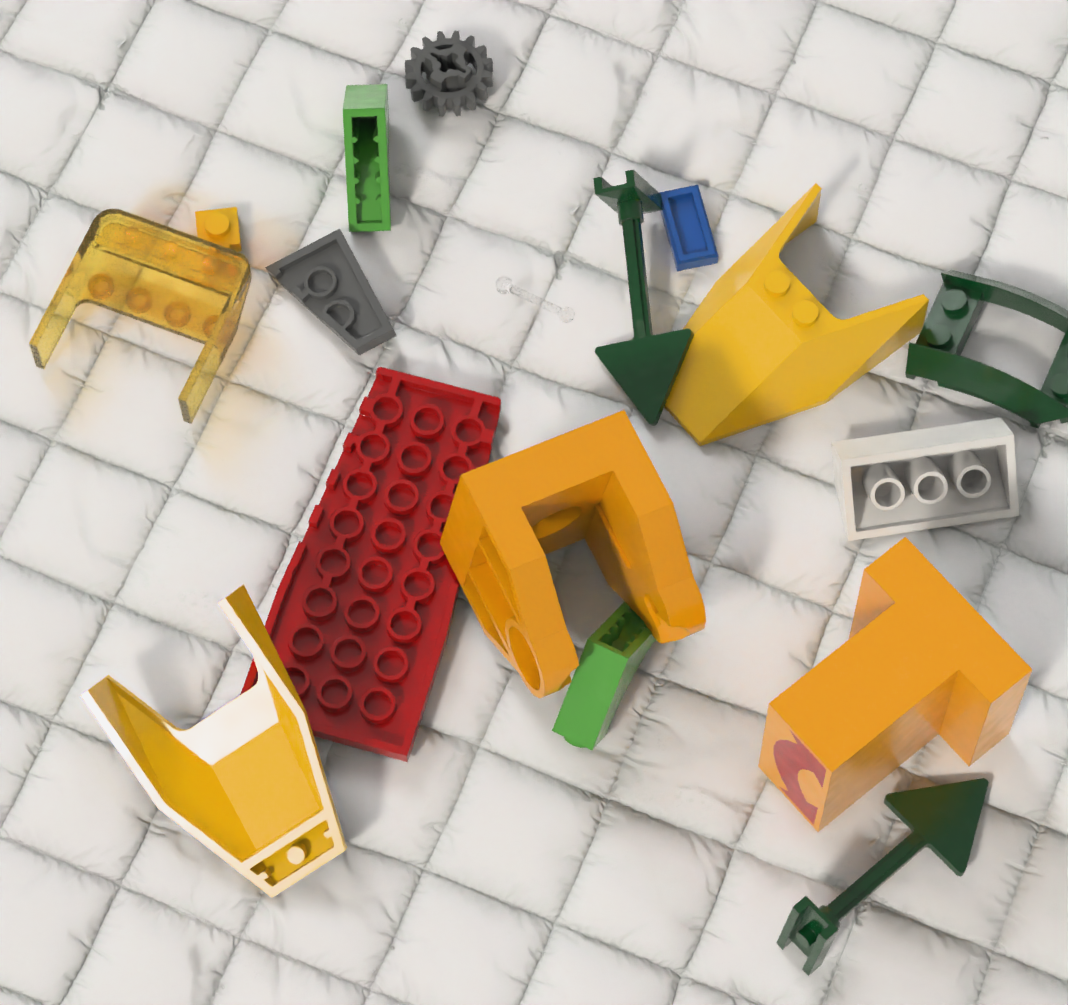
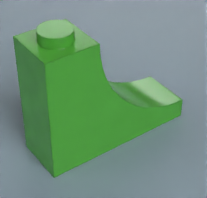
[343,84,391,232]
[552,601,656,750]

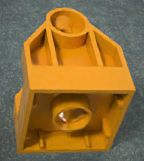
[440,410,706,699]

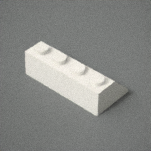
[831,418,1019,541]

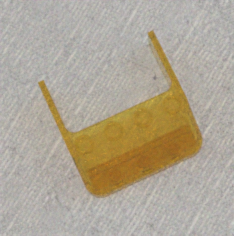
[29,209,252,424]

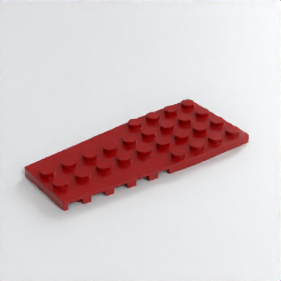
[240,367,501,762]

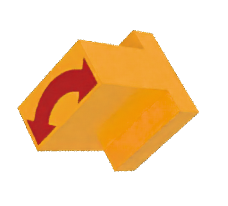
[758,537,1032,832]

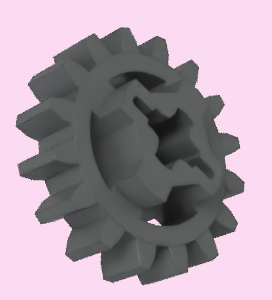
[405,31,493,117]

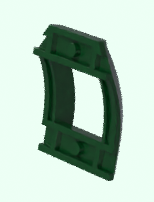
[905,270,1068,429]

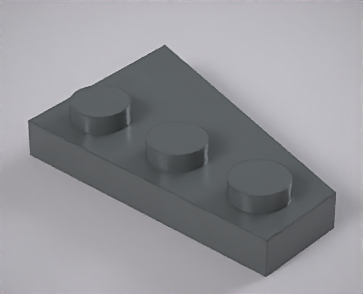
[265,229,397,355]

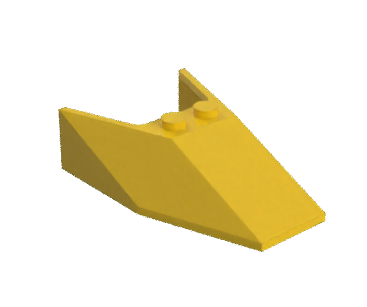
[664,183,929,446]
[80,584,347,897]

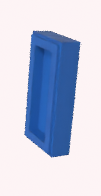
[659,185,718,272]

